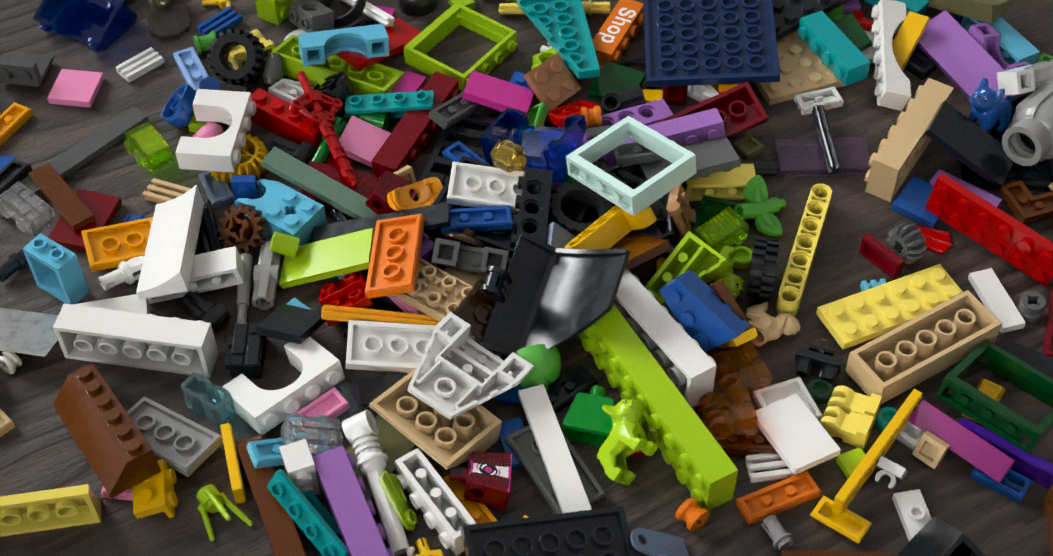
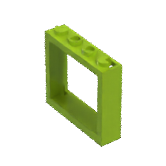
[403,2,517,93]

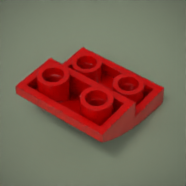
[319,270,373,327]

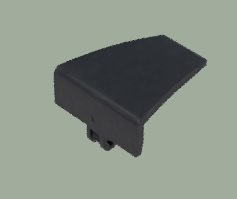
[479,233,630,360]

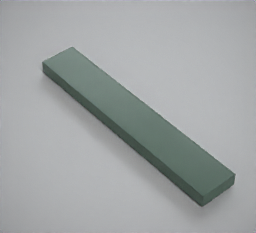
[261,147,377,219]

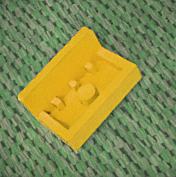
[133,459,178,519]

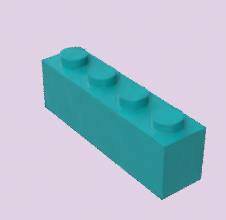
[798,11,870,86]

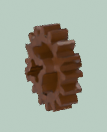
[217,203,268,254]

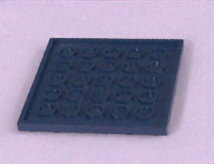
[644,0,780,87]

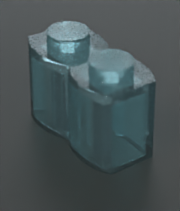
[180,373,237,427]

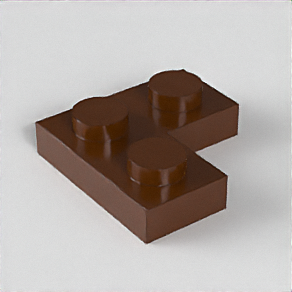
[999,181,1053,224]

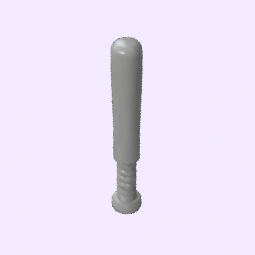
[234,253,253,326]

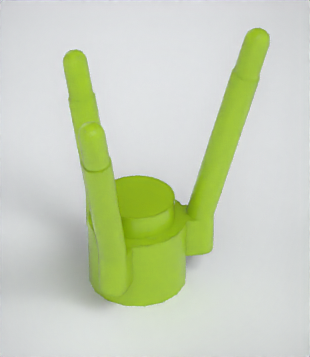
[197,484,253,542]

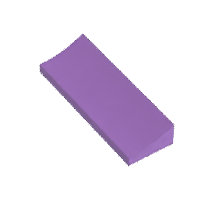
[917,10,1024,103]

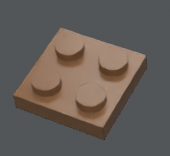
[523,52,581,110]

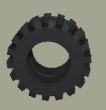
[207,29,267,86]

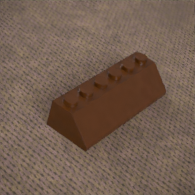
[53,363,161,498]

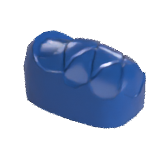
[161,83,196,128]

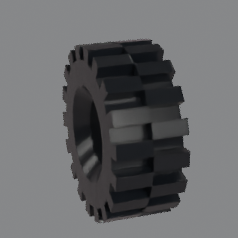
[746,236,780,300]

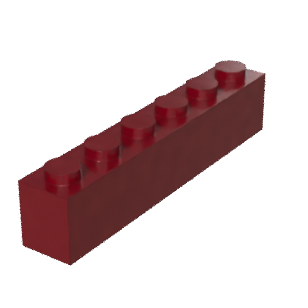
[371,72,461,178]

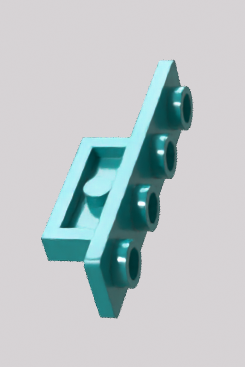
[344,90,434,118]
[267,469,349,556]

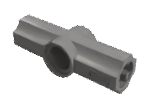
[252,241,282,310]

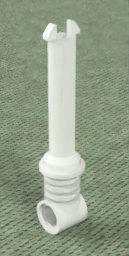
[342,410,415,556]

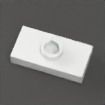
[892,489,932,541]

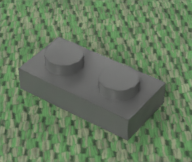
[613,142,663,167]

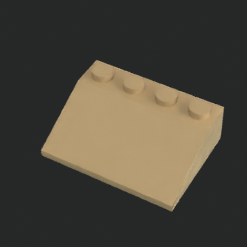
[369,367,502,470]

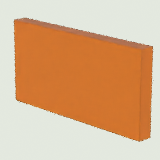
[365,214,425,298]

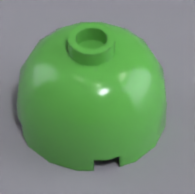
[516,344,561,389]

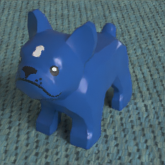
[968,78,1013,134]

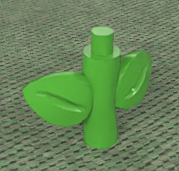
[734,174,786,237]

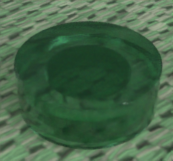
[807,378,834,404]

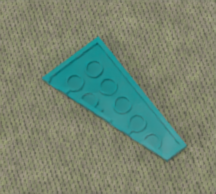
[517,0,600,79]

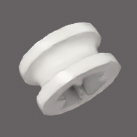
[0,351,22,374]

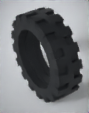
[548,181,612,236]

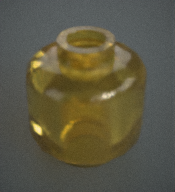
[491,140,527,174]

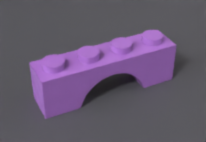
[968,23,1030,97]

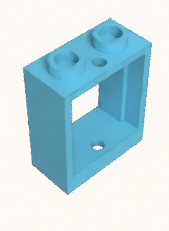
[23,233,90,305]

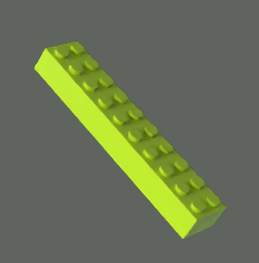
[578,304,738,511]

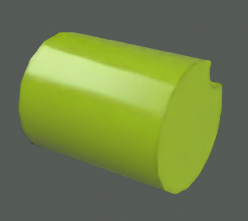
[269,231,300,257]

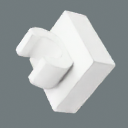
[875,456,908,490]

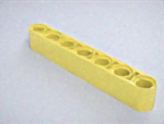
[776,183,832,316]

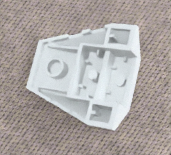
[407,312,534,420]

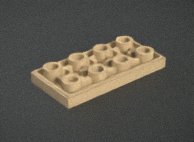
[392,258,473,322]

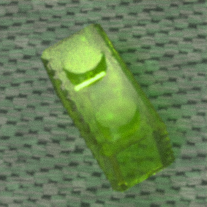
[124,121,173,172]
[693,206,749,253]

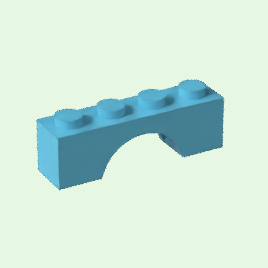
[298,24,389,66]

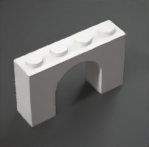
[175,89,256,173]
[221,336,345,436]

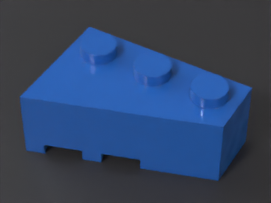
[659,270,750,352]

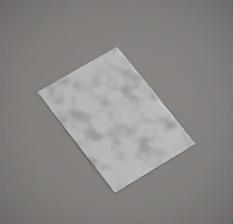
[0,308,58,357]

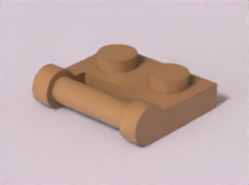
[666,184,696,241]

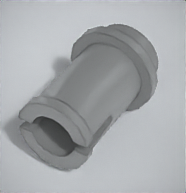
[761,515,794,552]

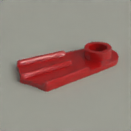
[917,226,952,255]

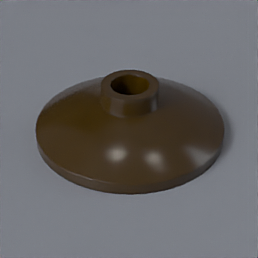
[443,228,487,248]

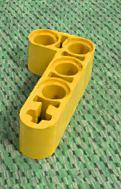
[564,205,657,249]

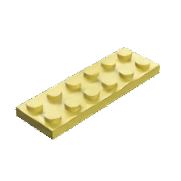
[816,264,963,350]

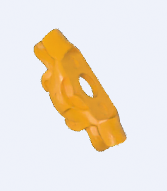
[387,177,443,211]

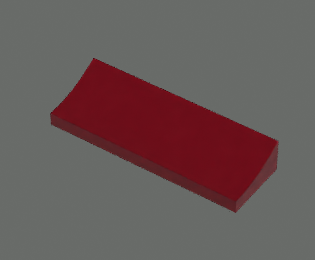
[654,81,769,139]

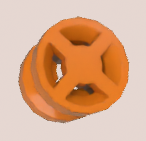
[581,106,602,130]
[675,497,710,533]

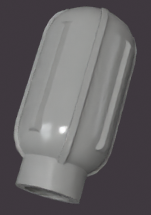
[1002,77,1053,166]

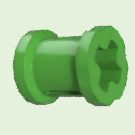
[193,31,216,54]

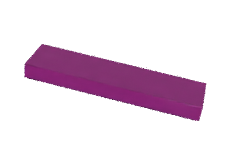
[909,399,1016,483]

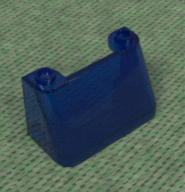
[33,0,138,53]
[479,108,587,184]

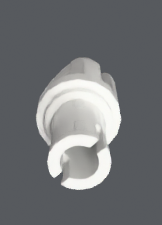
[98,256,144,291]

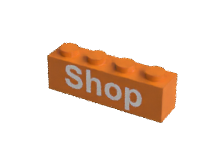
[592,0,645,68]

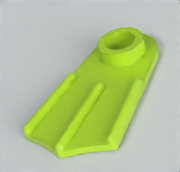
[379,471,417,531]

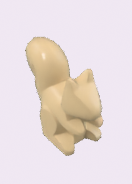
[746,302,800,347]

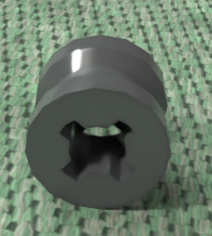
[1017,291,1046,322]

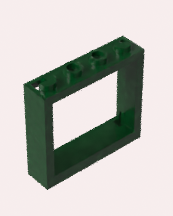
[936,339,1053,454]

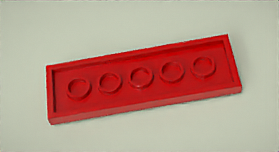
[925,173,1053,287]

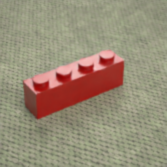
[251,88,322,150]

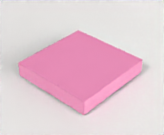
[47,69,104,108]
[339,115,391,168]

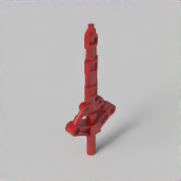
[289,71,358,188]

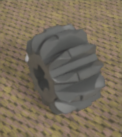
[887,222,928,264]

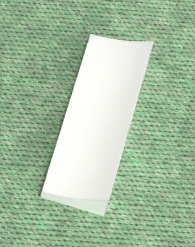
[136,185,204,300]

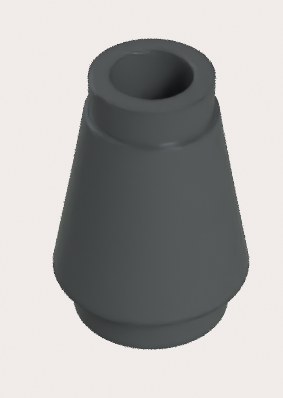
[262,53,283,85]

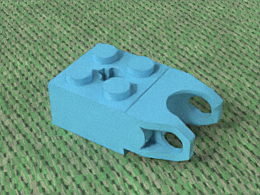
[235,179,327,246]

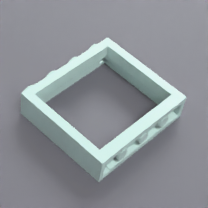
[566,116,697,216]

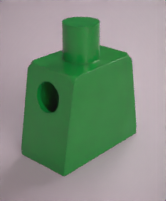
[562,386,614,447]

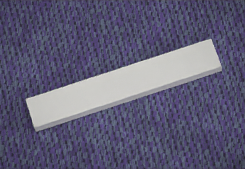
[518,384,592,513]

